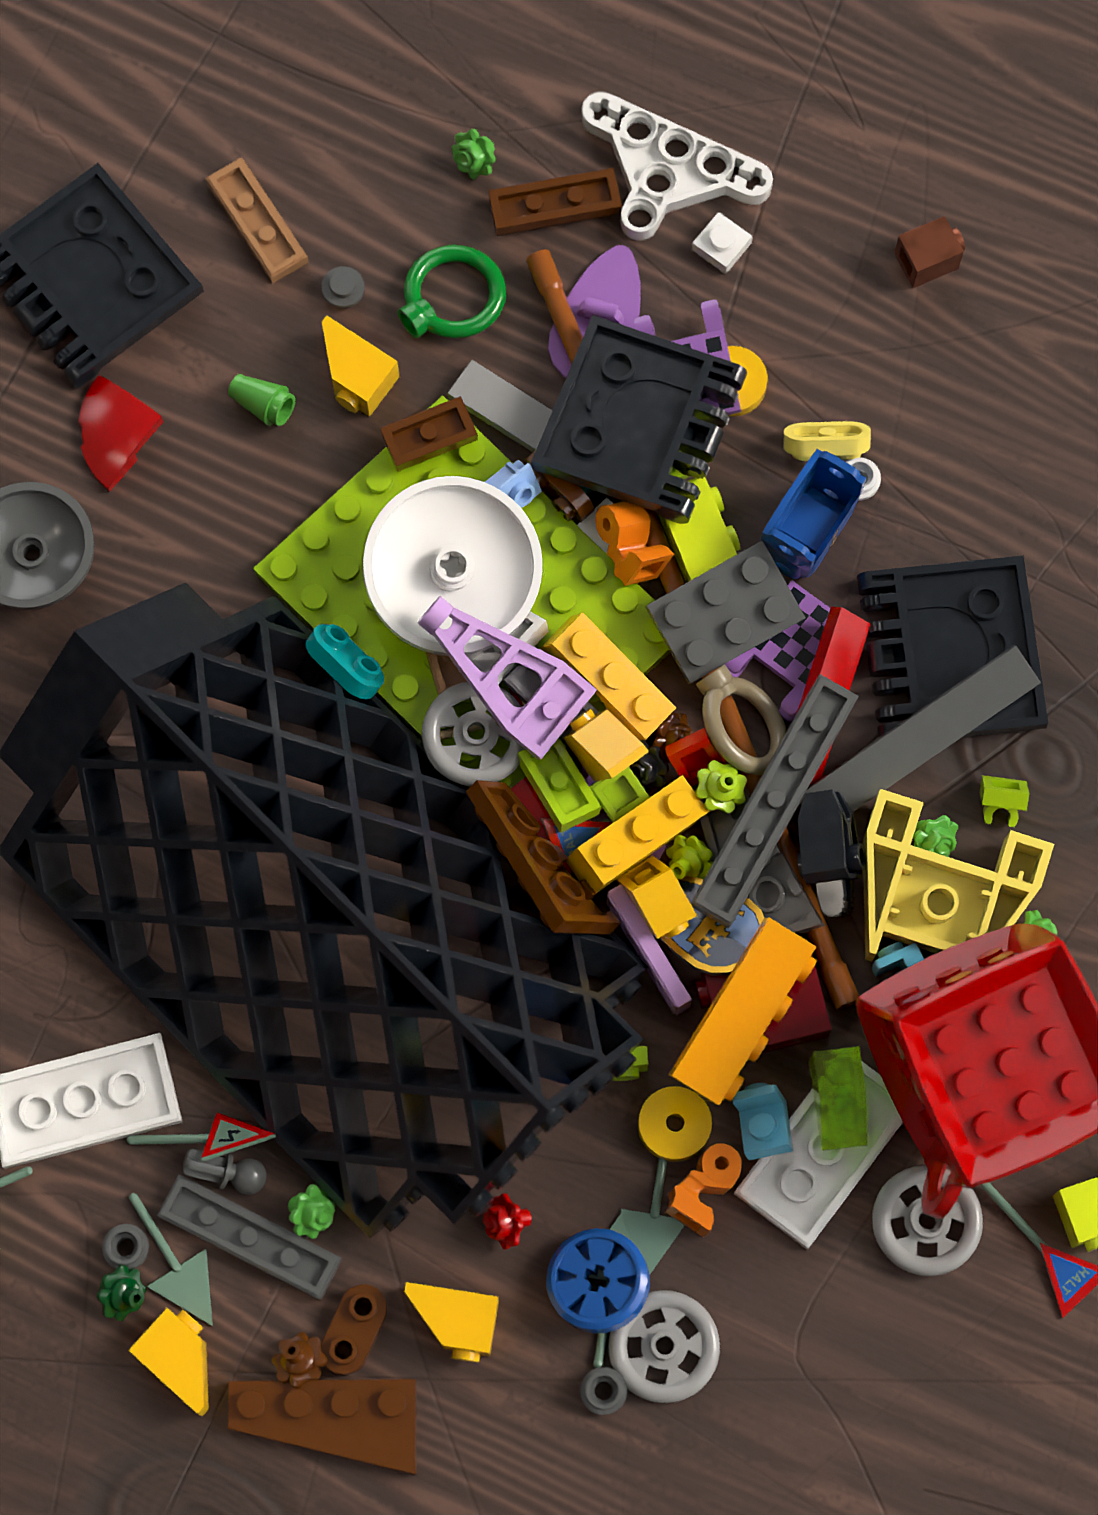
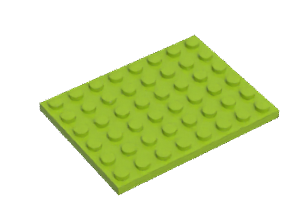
[253,395,670,789]

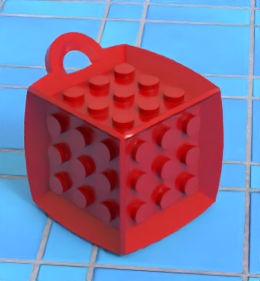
[855,923,1098,1219]

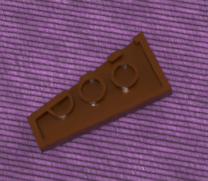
[466,780,621,934]
[228,1379,416,1475]

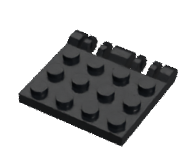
[0,163,204,388]
[531,315,747,524]
[857,555,1048,738]

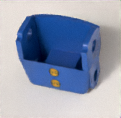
[761,449,866,579]

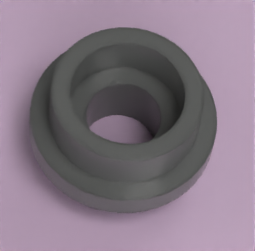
[102,1224,149,1269]
[580,1367,627,1415]

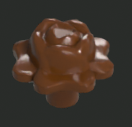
[648,712,693,764]
[271,1332,327,1388]

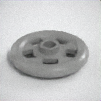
[422,682,524,786]
[872,1165,983,1276]
[609,1290,720,1403]

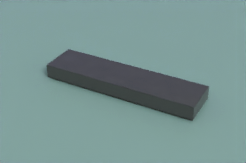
[157,1175,342,1301]

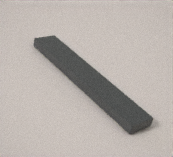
[798,645,1041,812]
[690,674,859,928]

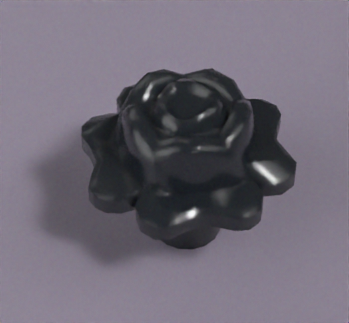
[629,740,669,794]

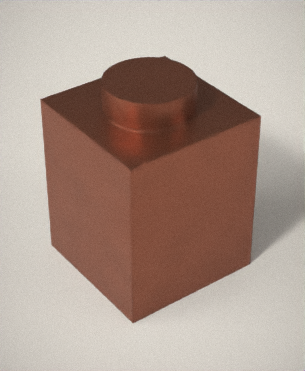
[894,216,965,288]

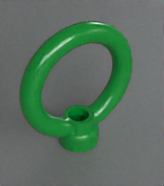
[397,245,506,339]

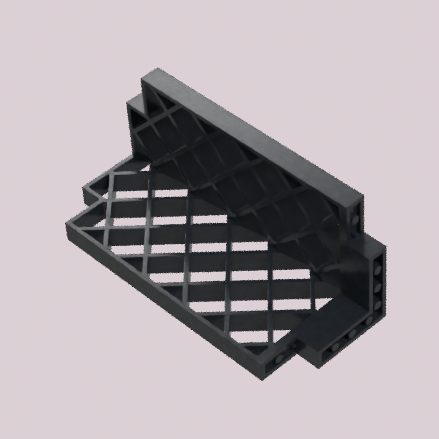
[0,582,648,1238]

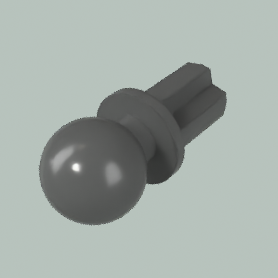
[183,1149,267,1195]

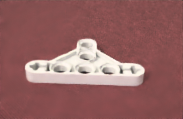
[582,92,773,241]

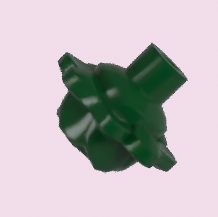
[96,1264,146,1321]

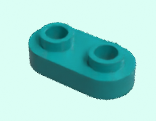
[306,624,384,699]

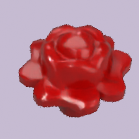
[482,1193,532,1250]

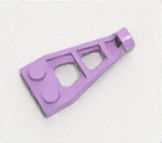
[417,596,597,760]

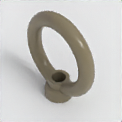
[695,664,787,775]

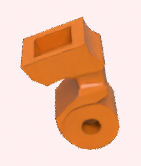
[595,501,674,586]
[665,1144,741,1237]

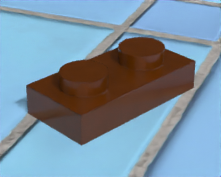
[380,396,478,472]

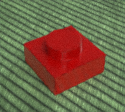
[665,727,726,787]

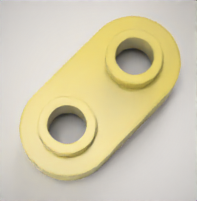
[784,421,871,461]

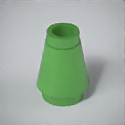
[228,374,295,426]

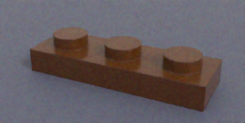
[488,167,622,236]

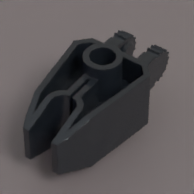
[797,789,866,917]

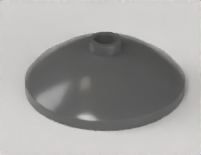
[0,482,95,610]

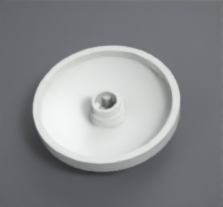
[363,476,542,656]

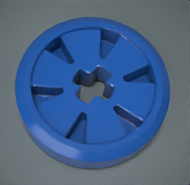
[546,1228,650,1333]

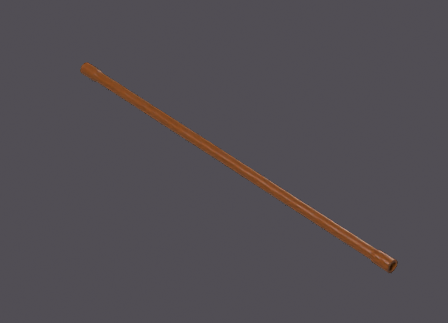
[526,249,859,1010]

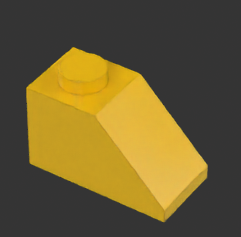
[322,315,399,417]
[563,709,649,781]
[616,855,697,939]
[404,1282,499,1363]
[129,1308,209,1416]

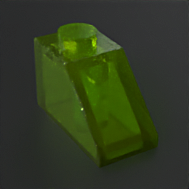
[809,1047,868,1151]

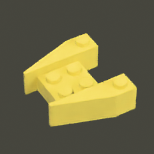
[863,789,1054,961]

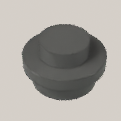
[322,266,365,309]

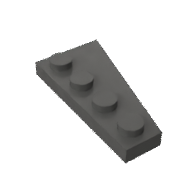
[692,773,825,935]

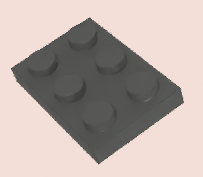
[645,541,806,684]

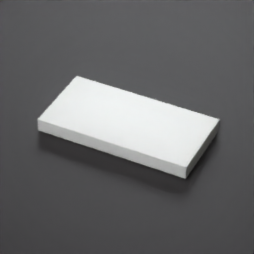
[0,1033,183,1169]
[734,1048,903,1250]

